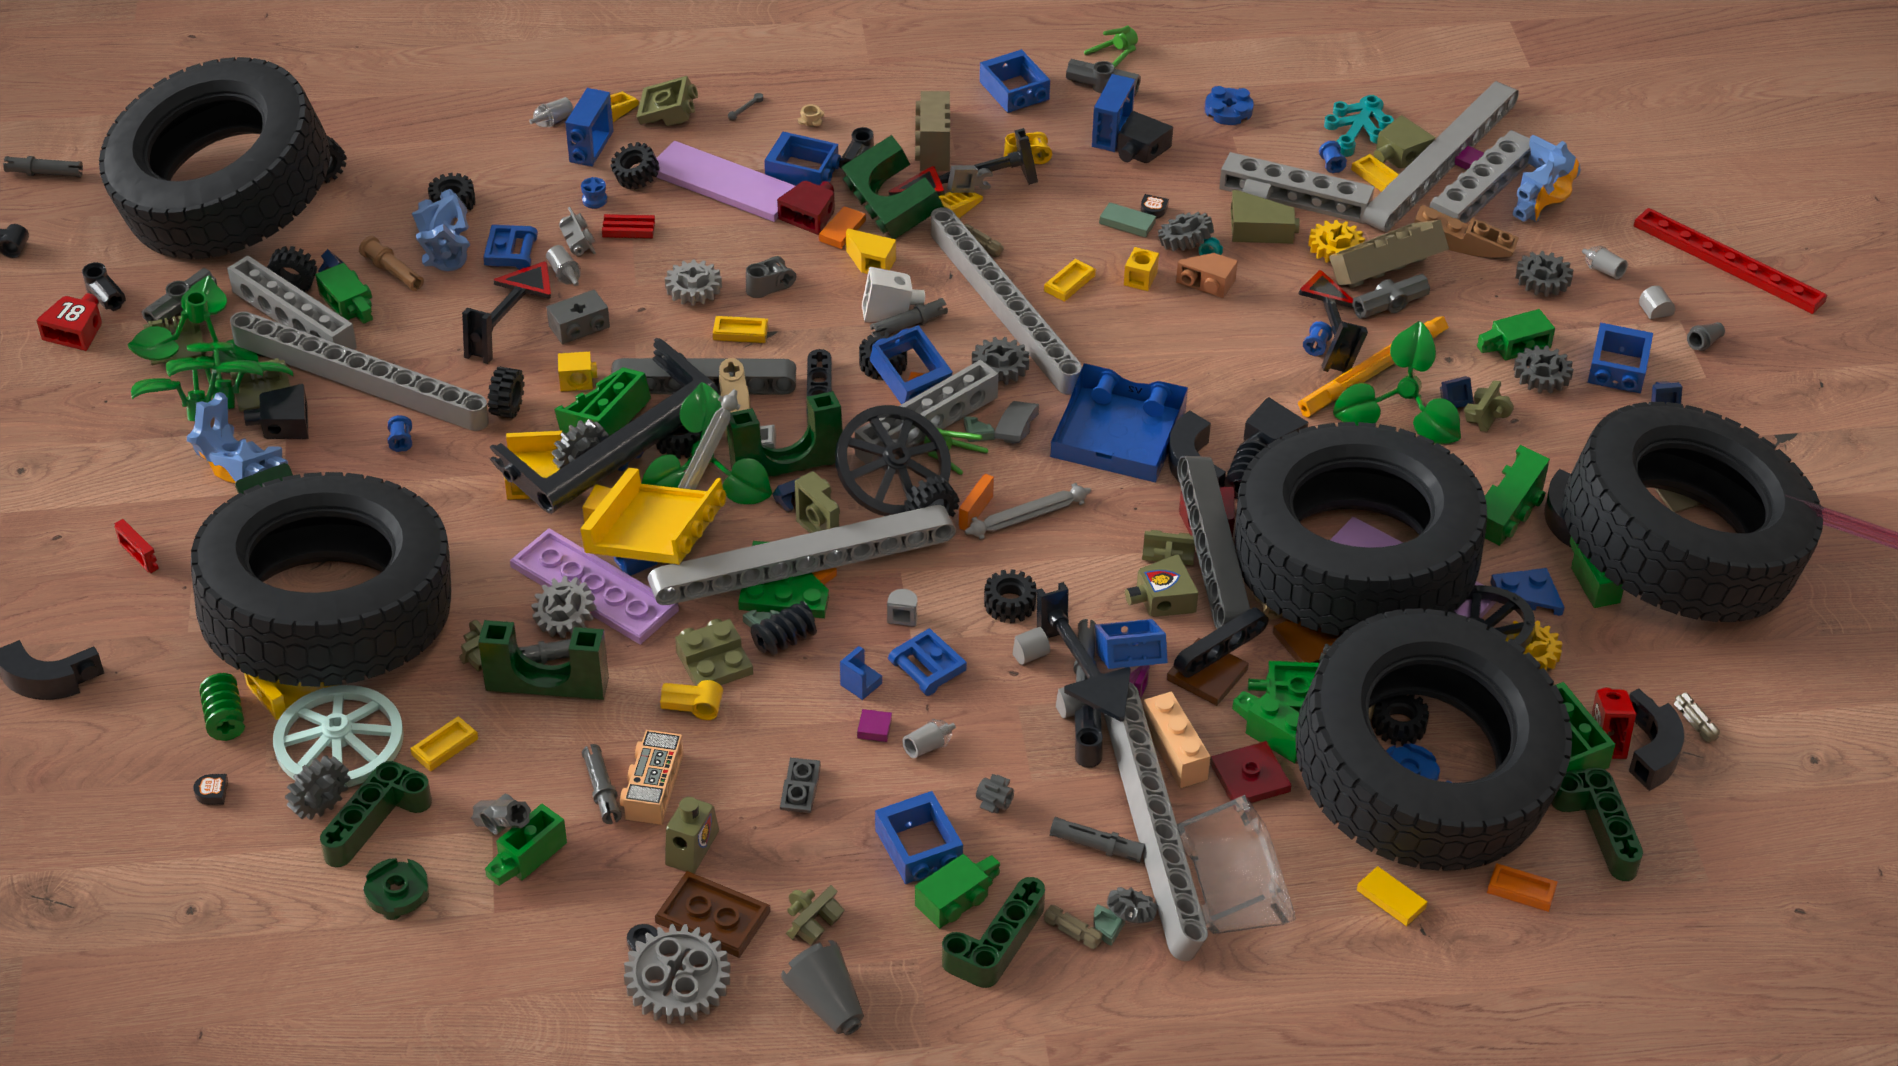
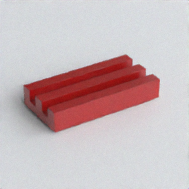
[602,214,655,239]
[114,519,159,574]

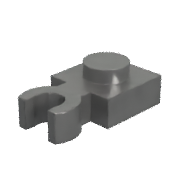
[947,165,993,193]

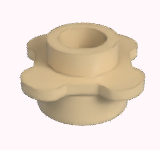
[798,104,824,127]

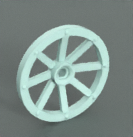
[273,685,404,787]

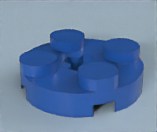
[1205,86,1254,125]

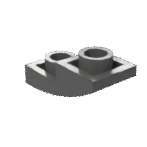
[994,401,1039,443]
[780,757,821,813]

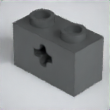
[546,289,610,344]

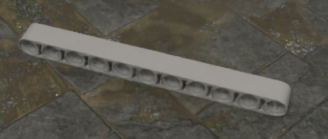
[1362,81,1519,232]
[931,207,1082,395]
[230,312,489,431]
[647,505,956,605]
[1104,682,1208,961]

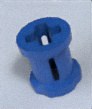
[1319,141,1347,173]
[1303,321,1333,356]
[388,415,412,452]

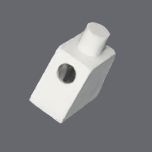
[862,267,925,322]

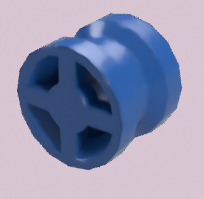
[581,177,607,209]

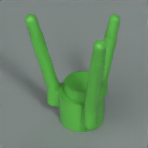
[1084,25,1138,67]
[924,428,988,475]

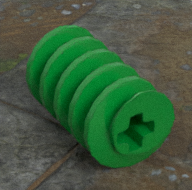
[199,673,245,741]

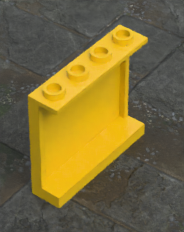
[580,468,726,565]

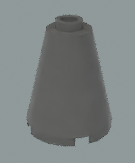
[781,940,864,1035]

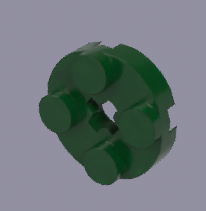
[363,858,429,920]

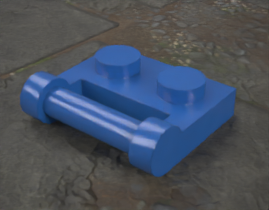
[483,225,538,270]
[888,628,967,696]

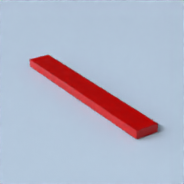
[1634,208,1828,314]

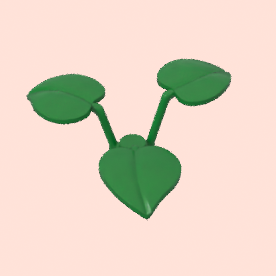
[127,275,258,373]
[1333,321,1461,444]
[166,342,293,409]
[131,356,263,421]
[641,382,772,504]

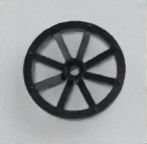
[835,405,951,516]
[1454,585,1535,649]

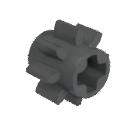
[976,774,1014,814]

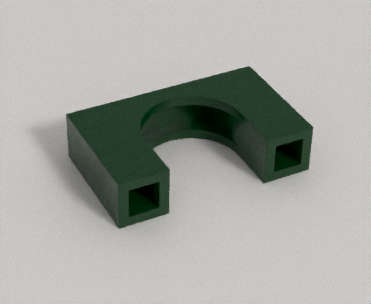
[841,135,944,239]
[727,391,843,477]
[478,620,609,700]

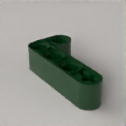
[320,761,432,868]
[1551,768,1643,881]
[942,877,1045,988]

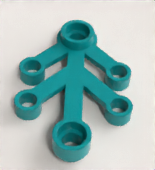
[1324,95,1394,157]

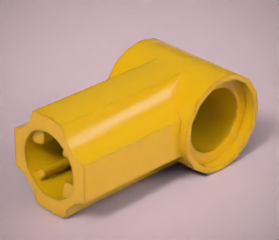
[660,680,724,720]

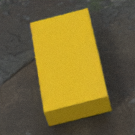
[1351,154,1399,192]
[1044,259,1096,302]
[713,316,768,343]
[410,716,478,772]
[1357,866,1428,927]

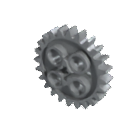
[624,924,730,1024]

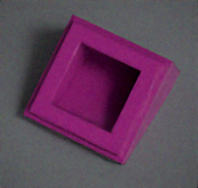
[1130,665,1150,700]

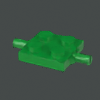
[1248,661,1319,713]

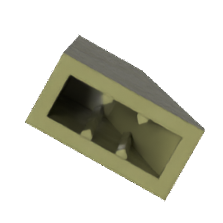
[1230,190,1300,244]

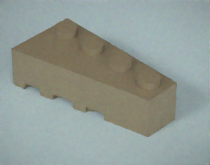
[915,91,950,171]
[1329,220,1449,288]

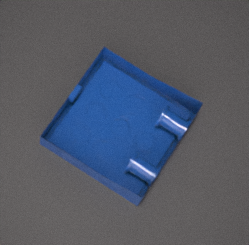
[1050,363,1188,483]

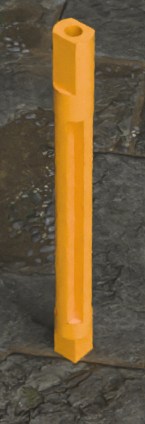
[1297,316,1449,417]

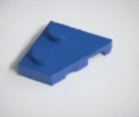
[1490,568,1565,616]

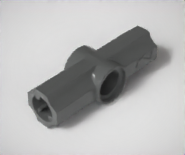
[1066,59,1141,96]
[141,268,217,324]
[1352,274,1430,319]
[471,793,531,835]

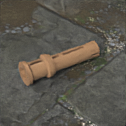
[359,236,424,291]

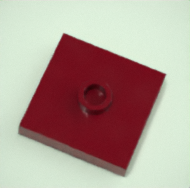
[1210,741,1292,808]

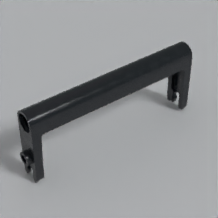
[490,338,720,514]

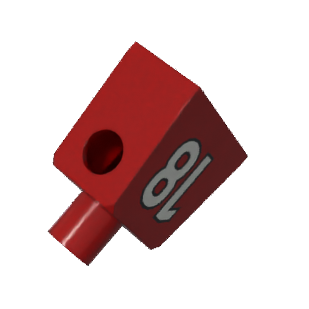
[36,293,102,351]
[1592,687,1636,759]

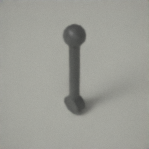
[728,93,763,121]

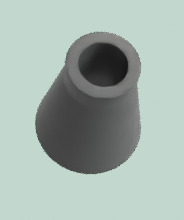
[1687,322,1725,351]

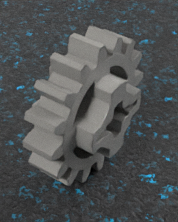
[665,259,722,306]
[531,576,596,638]

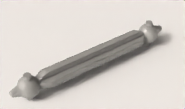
[678,389,741,490]
[965,483,1091,540]

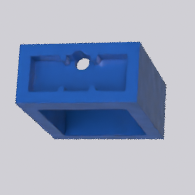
[980,49,1050,113]
[1092,74,1135,152]
[565,88,614,167]
[764,132,841,186]
[1587,322,1653,394]
[870,325,953,404]
[1095,619,1168,669]
[875,791,963,884]

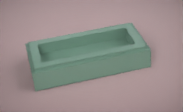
[1099,202,1156,237]

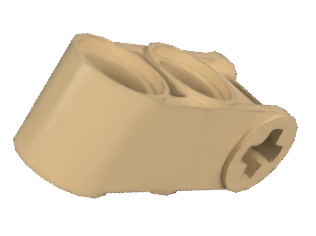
[719,358,750,439]

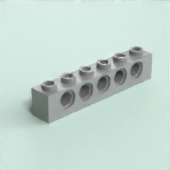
[1429,130,1531,223]
[1219,152,1375,224]
[227,255,357,350]
[855,360,998,464]

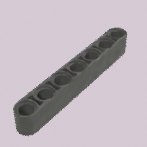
[610,358,797,395]
[1177,456,1250,629]

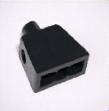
[1117,111,1173,163]
[244,384,309,439]
[1244,397,1309,446]

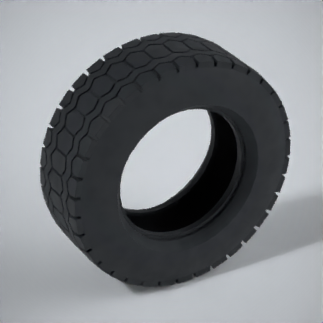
[99,57,330,259]
[1563,402,1823,622]
[1234,422,1487,636]
[191,472,452,687]
[1295,609,1572,871]

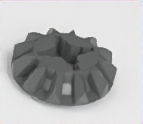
[1107,887,1158,923]

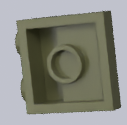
[637,76,698,126]
[795,471,840,533]
[675,619,753,686]

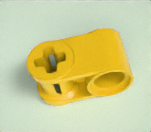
[1003,132,1052,164]

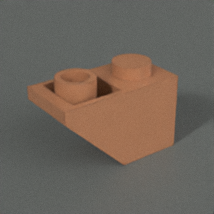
[1176,253,1238,298]

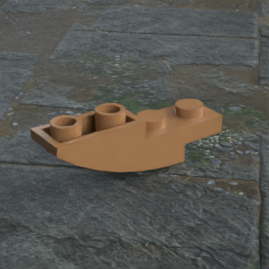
[1414,204,1519,258]

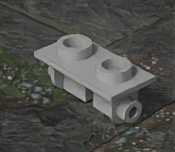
[559,207,596,256]

